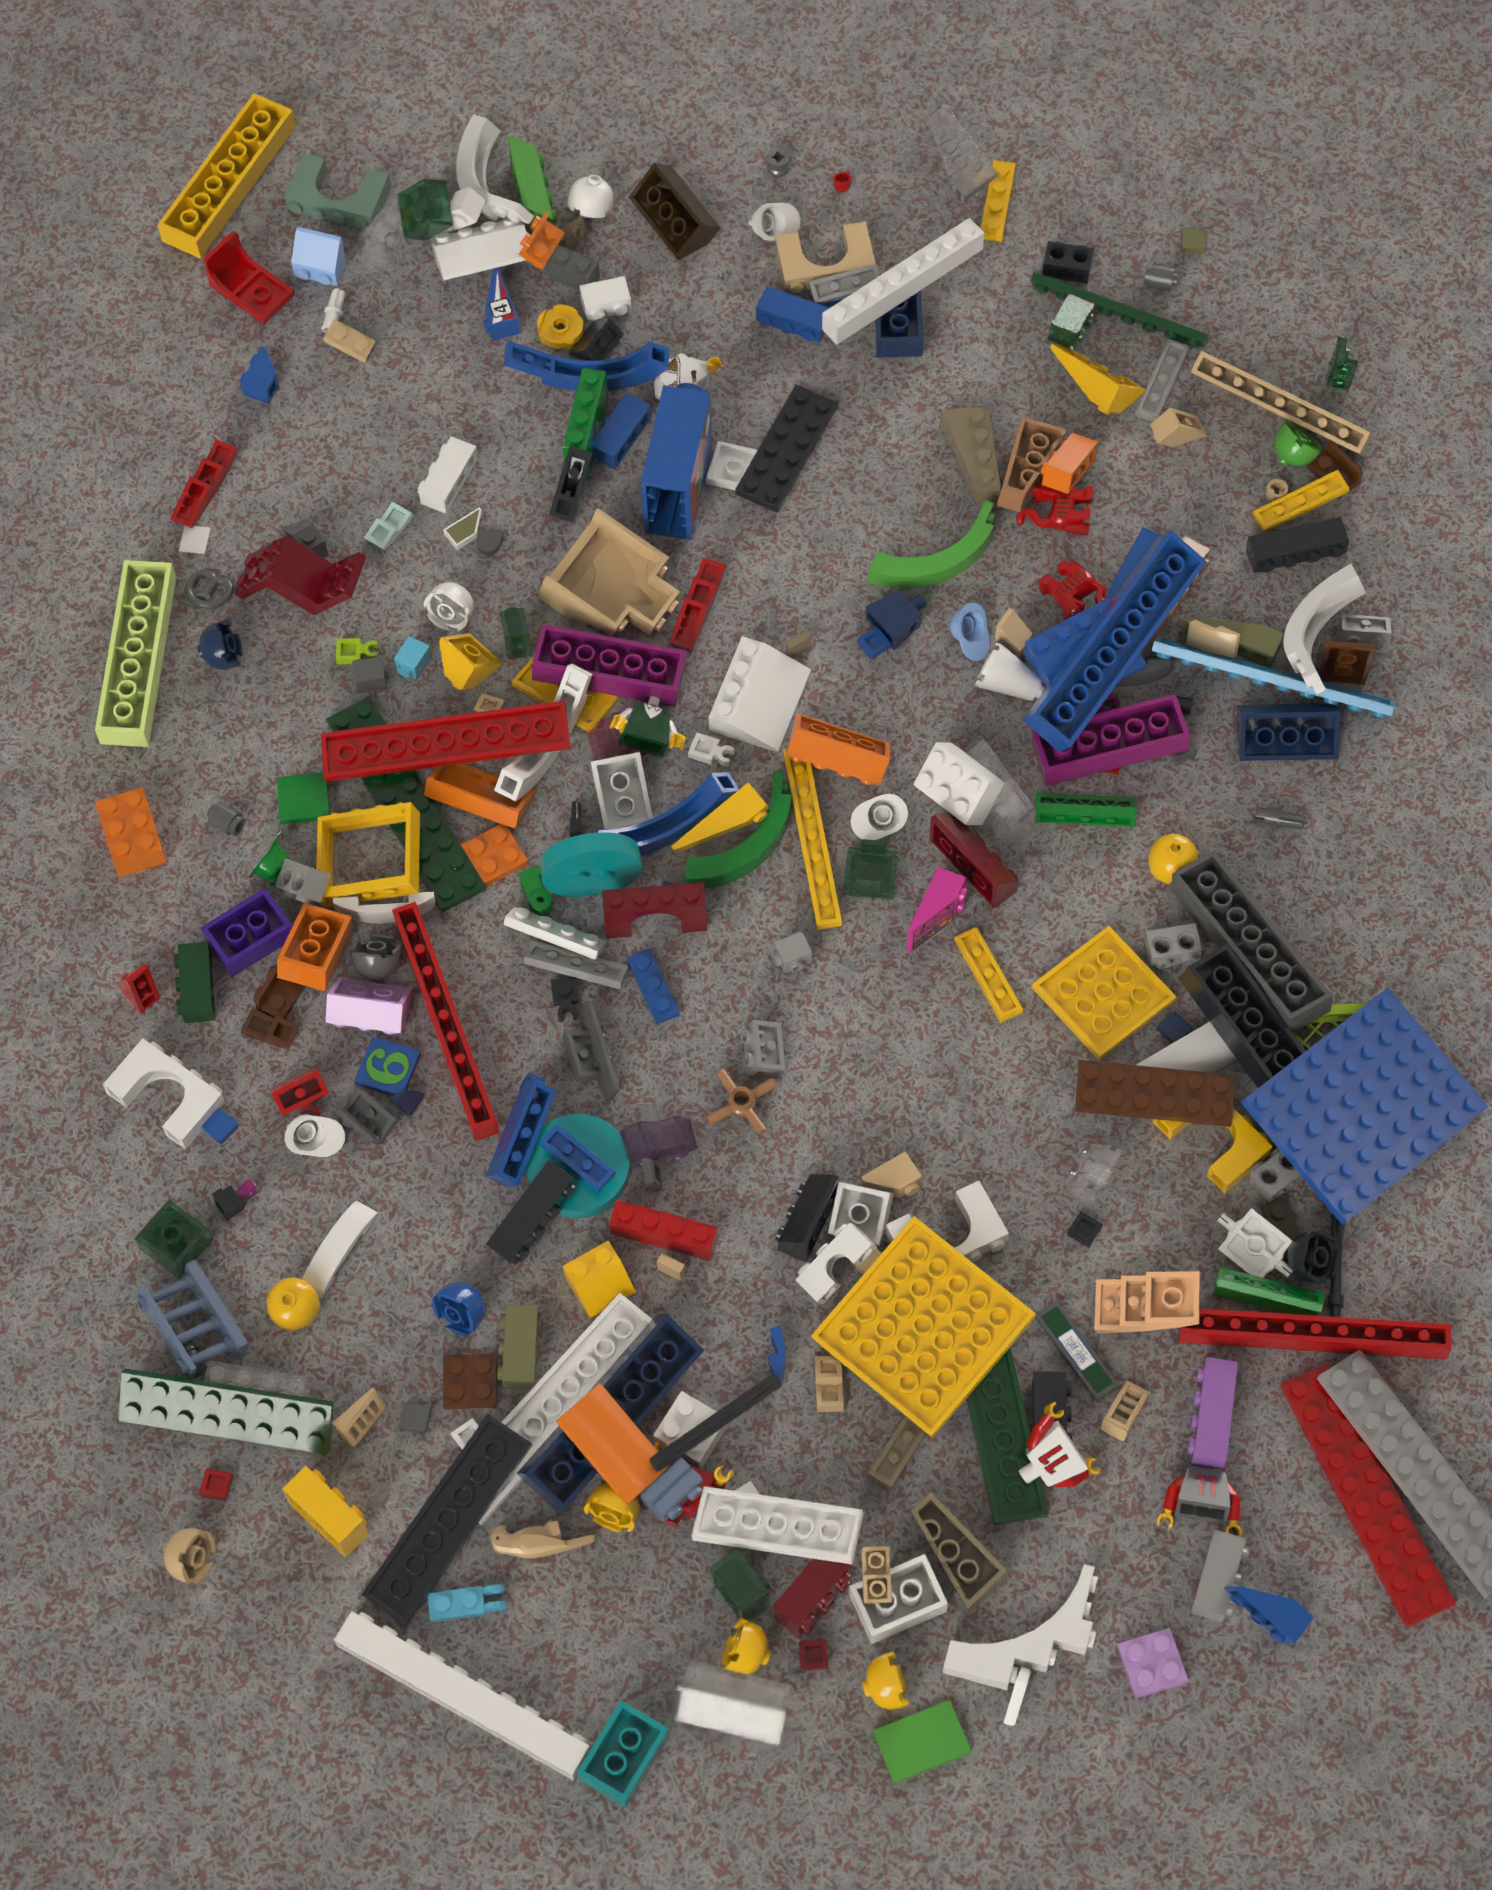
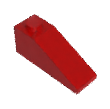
[118,964,161,1013]

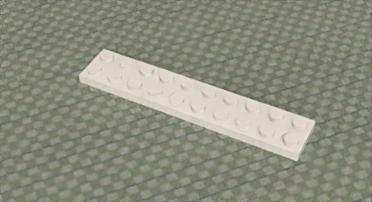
[479,1293,652,1525]

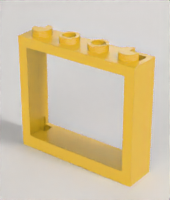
[316,802,420,908]

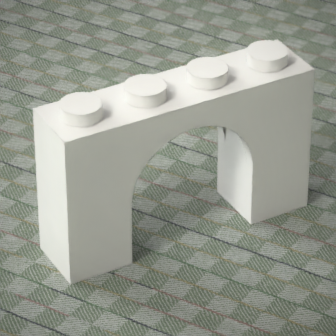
[103,1038,225,1149]
[885,1181,1009,1263]

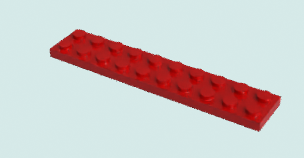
[321,700,571,782]
[1280,1363,1456,1628]

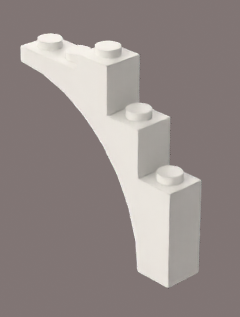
[943,1564,1098,1690]

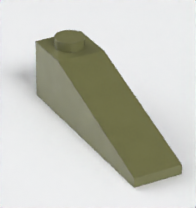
[1180,616,1284,667]

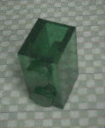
[1047,294,1095,350]
[499,607,532,660]

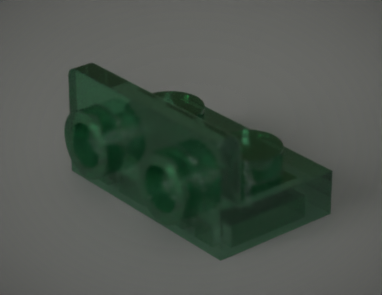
[1326,336,1358,390]

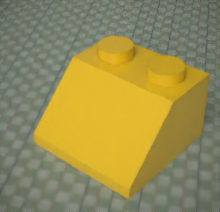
[562,1241,636,1319]

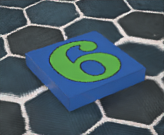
[354,1036,421,1096]

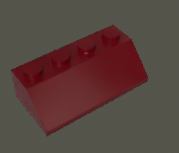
[929,812,1018,909]

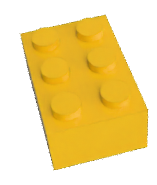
[282,1466,369,1557]

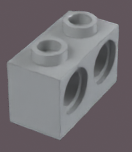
[275,858,331,904]
[1144,923,1202,970]
[1249,1148,1304,1203]

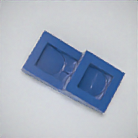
[768,1326,785,1386]

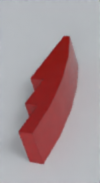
[170,439,239,529]
[669,557,727,651]

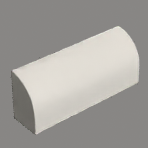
[1136,1022,1237,1073]

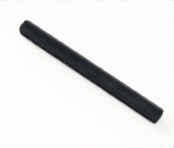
[649,1374,782,1471]

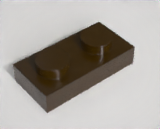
[1260,1197,1301,1253]

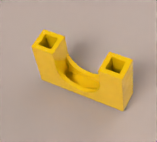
[1152,1105,1273,1194]

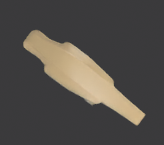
[491,1520,595,1559]

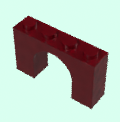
[602,883,707,938]

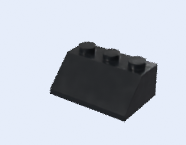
[775,1174,839,1263]

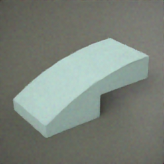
[364,502,413,550]

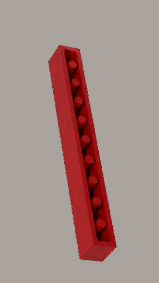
[392,902,499,1141]
[1178,1308,1451,1360]

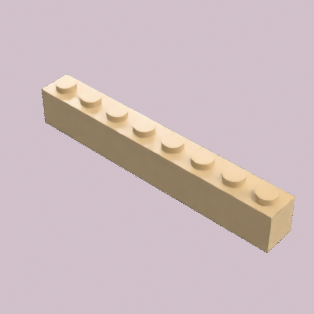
[1191,351,1373,457]

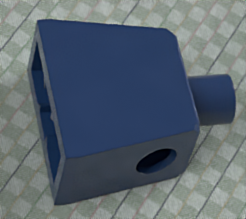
[866,591,927,650]

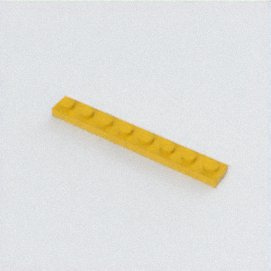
[783,749,842,930]

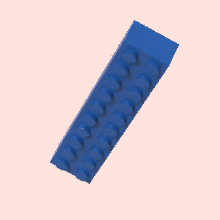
[1022,530,1207,752]

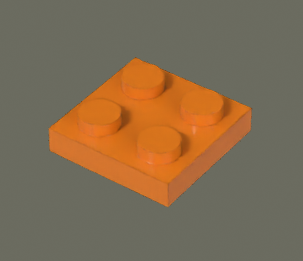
[461,824,529,887]

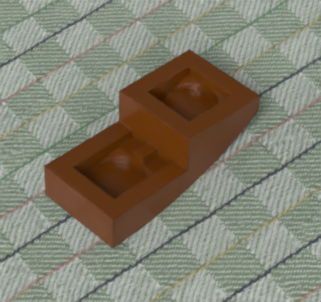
[241,1009,299,1049]

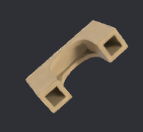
[775,221,876,294]

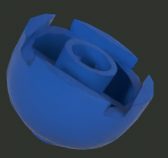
[432,1282,485,1336]

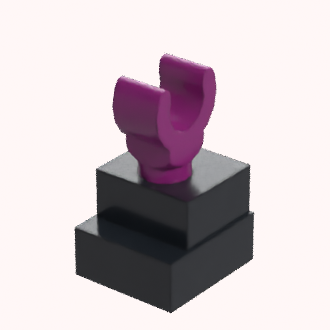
[212,1178,258,1221]

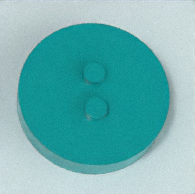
[539,832,642,897]
[526,1114,630,1218]

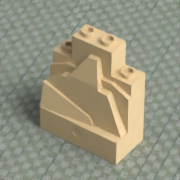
[537,508,680,637]

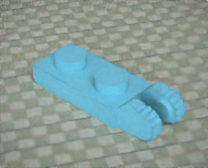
[428,1584,507,1623]

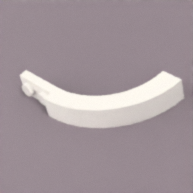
[456,114,534,224]
[1284,564,1366,694]

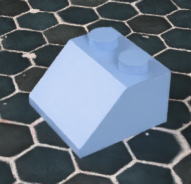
[291,227,346,286]

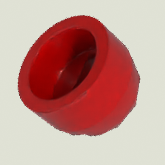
[833,172,852,192]

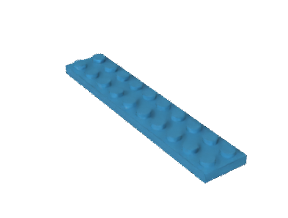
[1152,636,1395,718]

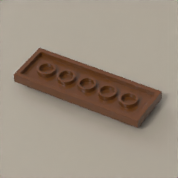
[1075,1060,1235,1127]

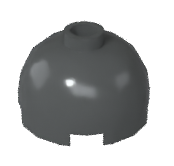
[351,935,402,981]

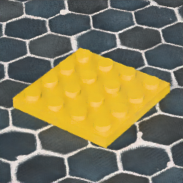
[1032,926,1177,1060]

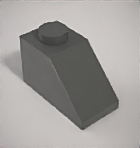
[284,519,328,558]

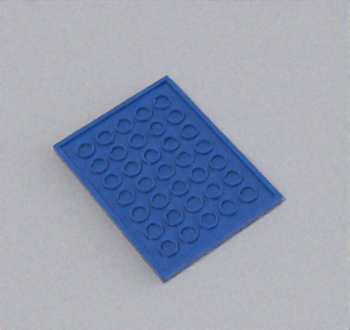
[1241,987,1488,1225]

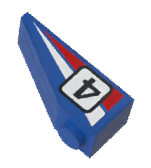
[483,267,520,341]

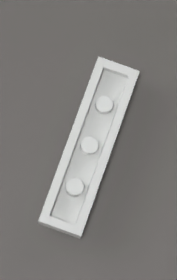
[503,907,607,960]

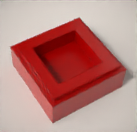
[199,1468,233,1501]

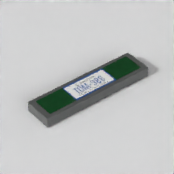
[1035,1301,1119,1402]

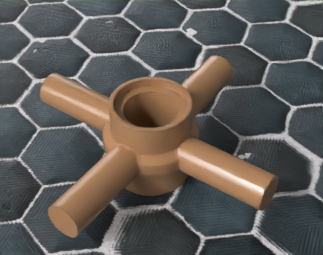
[706,1069,777,1135]

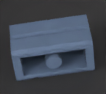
[641,1457,703,1522]

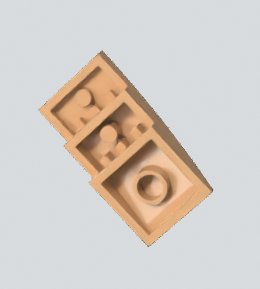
[1094,1271,1200,1333]

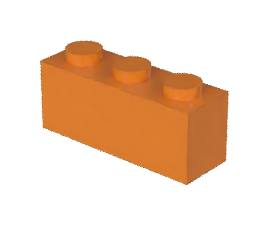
[1041,433,1098,494]

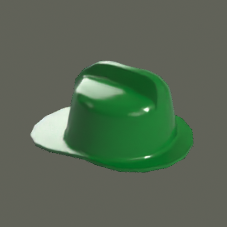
[249,829,290,884]

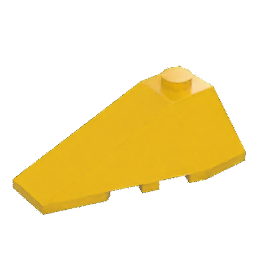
[1050,344,1145,415]
[671,783,770,853]

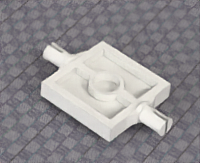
[1217,1208,1292,1278]

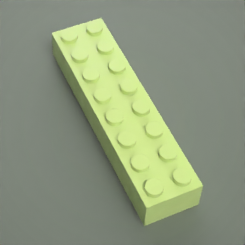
[95,560,176,747]

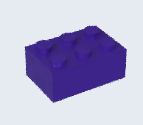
[201,888,292,978]

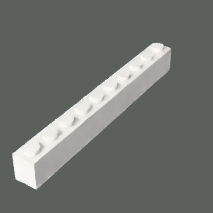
[334,1611,590,1781]

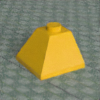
[439,633,502,690]

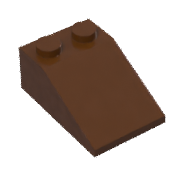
[1316,641,1376,685]

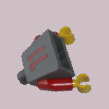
[1157,1466,1242,1537]

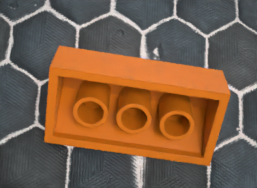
[786,713,890,785]

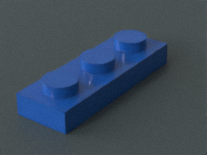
[627,948,679,1025]
[539,1124,616,1193]

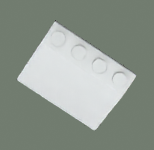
[709,636,811,752]

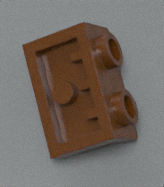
[1307,441,1363,499]
[254,963,306,1019]

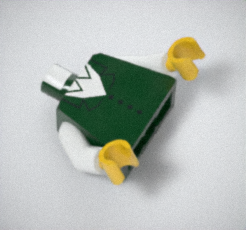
[609,696,686,757]

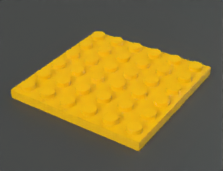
[811,1216,1037,1439]

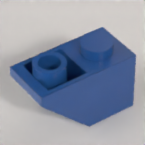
[240,346,279,404]

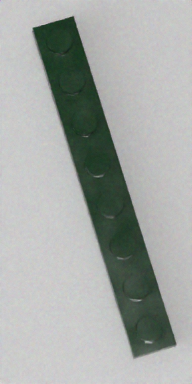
[1030,272,1209,349]

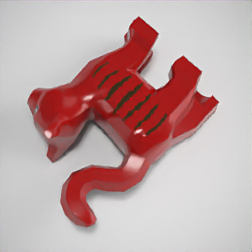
[1016,478,1093,536]
[1038,560,1113,621]

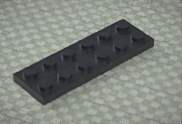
[735,384,838,513]

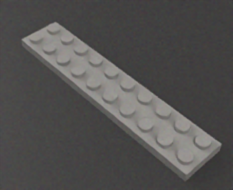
[1317,1350,1492,1599]

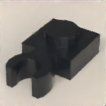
[551,977,579,1022]

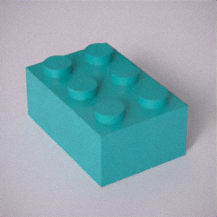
[577,1700,670,1808]

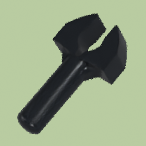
[570,801,581,837]

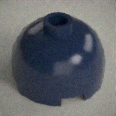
[198,620,243,670]

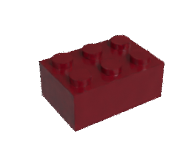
[773,1559,853,1639]

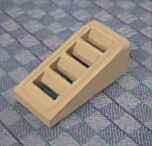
[1101,1380,1150,1441]
[332,1387,387,1447]

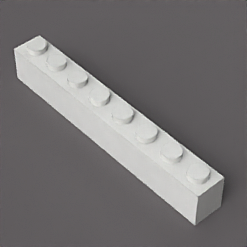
[822,218,984,345]

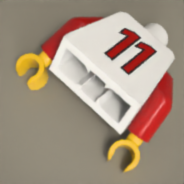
[1018,1402,1100,1488]

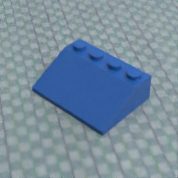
[1024,598,1147,687]

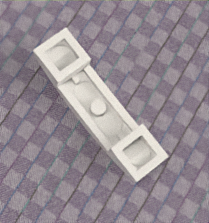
[333,892,436,924]
[302,1201,378,1300]

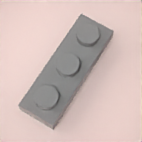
[809,264,879,305]

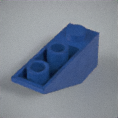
[1224,1586,1314,1644]

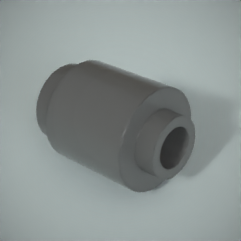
[1143,264,1179,291]
[207,802,245,836]

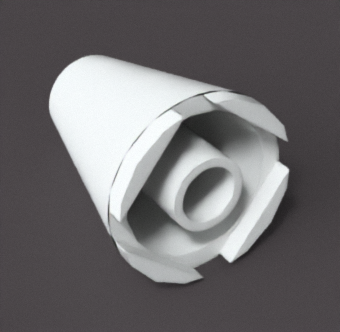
[974,642,1045,701]

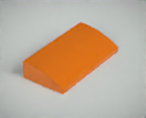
[424,763,536,829]
[556,1383,670,1504]

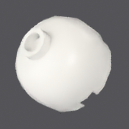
[567,175,613,218]
[424,582,474,631]

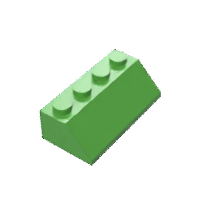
[508,136,557,235]

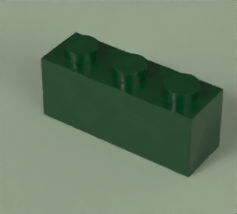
[174,941,215,1023]

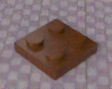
[443,1354,497,1409]

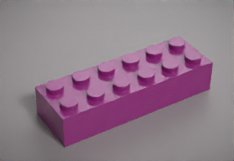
[532,624,686,707]
[1032,694,1190,786]

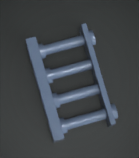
[136,1260,248,1379]

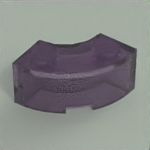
[620,1115,698,1165]

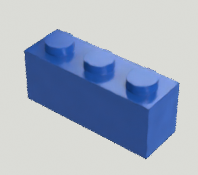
[756,286,829,343]
[592,393,651,469]

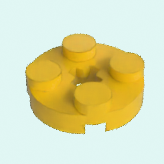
[537,305,584,349]

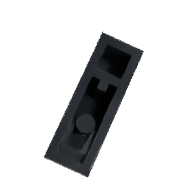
[549,446,593,523]

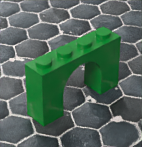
[562,368,609,481]

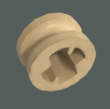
[1266,479,1288,502]

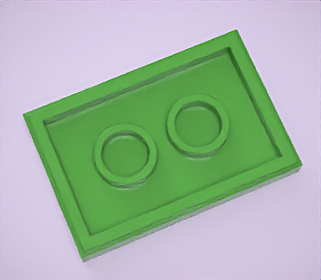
[872,1700,972,1784]

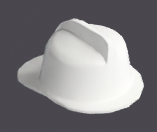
[748,203,800,241]
[850,794,908,841]
[285,1114,345,1157]

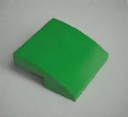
[277,773,330,824]

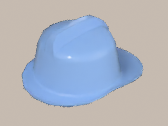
[950,603,990,661]

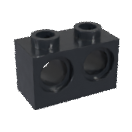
[1042,241,1094,284]

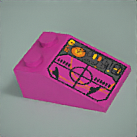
[907,867,968,952]

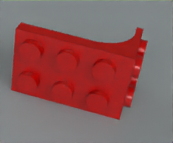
[203,231,295,325]

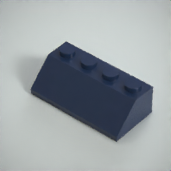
[1237,703,1340,761]

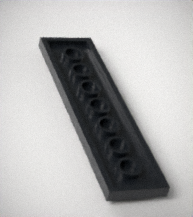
[361,1413,533,1627]

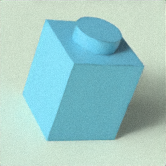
[394,636,432,680]

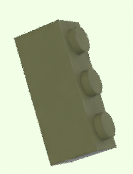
[498,1305,539,1389]

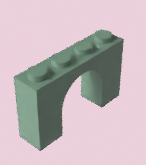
[284,153,391,230]

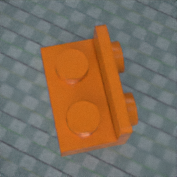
[518,211,565,270]

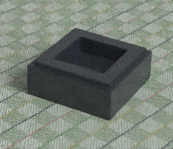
[1067,1211,1103,1248]

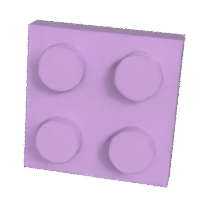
[1117,1628,1188,1699]

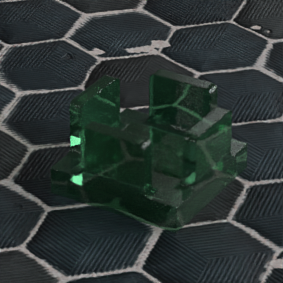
[844,839,898,900]

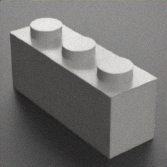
[1190,1529,1249,1623]

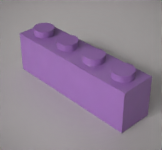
[1187,1357,1238,1470]

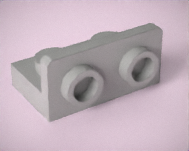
[1340,614,1392,654]
[741,1020,786,1076]

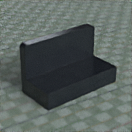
[569,318,624,361]

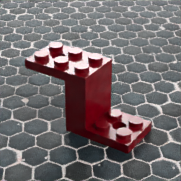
[235,535,367,615]

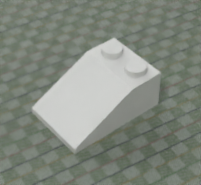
[590,752,653,830]

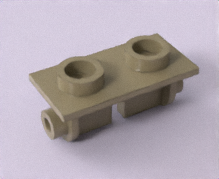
[553,215,589,252]

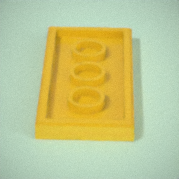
[511,655,619,734]

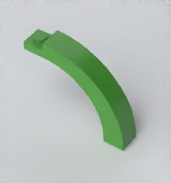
[868,500,996,589]

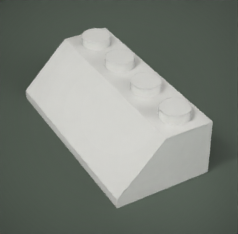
[431,217,526,280]

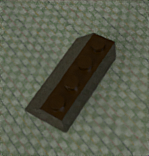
[629,163,721,260]

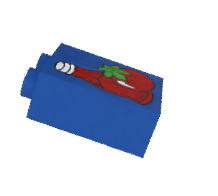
[641,383,713,540]

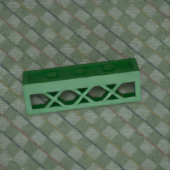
[1035,793,1137,827]
[1213,1267,1324,1316]

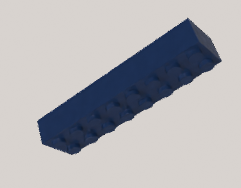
[517,1313,704,1511]

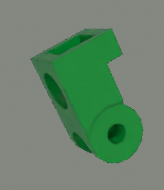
[518,865,553,916]

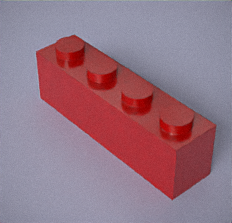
[609,1200,718,1261]

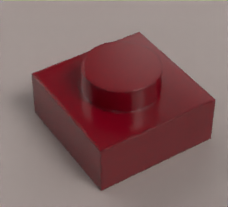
[798,1639,828,1672]

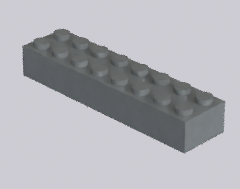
[1171,851,1333,1033]

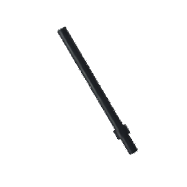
[1328,1212,1344,1317]

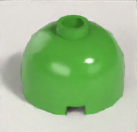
[1274,420,1322,467]

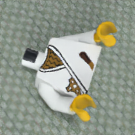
[654,354,723,400]

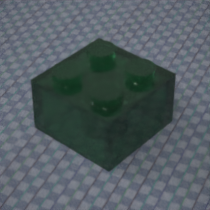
[397,179,453,241]
[134,1199,214,1279]
[710,1549,771,1620]

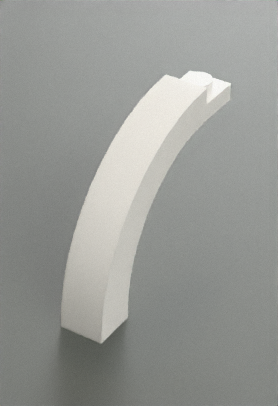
[494,663,593,801]

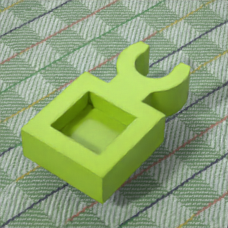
[336,638,379,665]

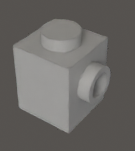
[771,931,812,973]

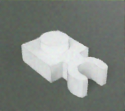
[688,733,734,766]

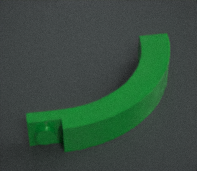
[685,771,792,889]

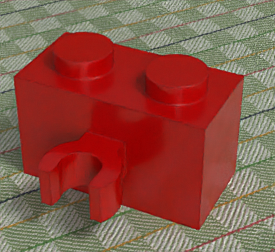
[269,1067,329,1116]

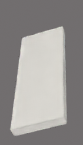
[691,1486,864,1564]

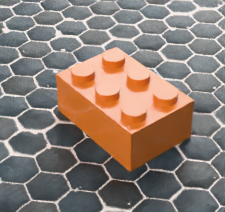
[95,787,167,877]
[277,903,352,991]

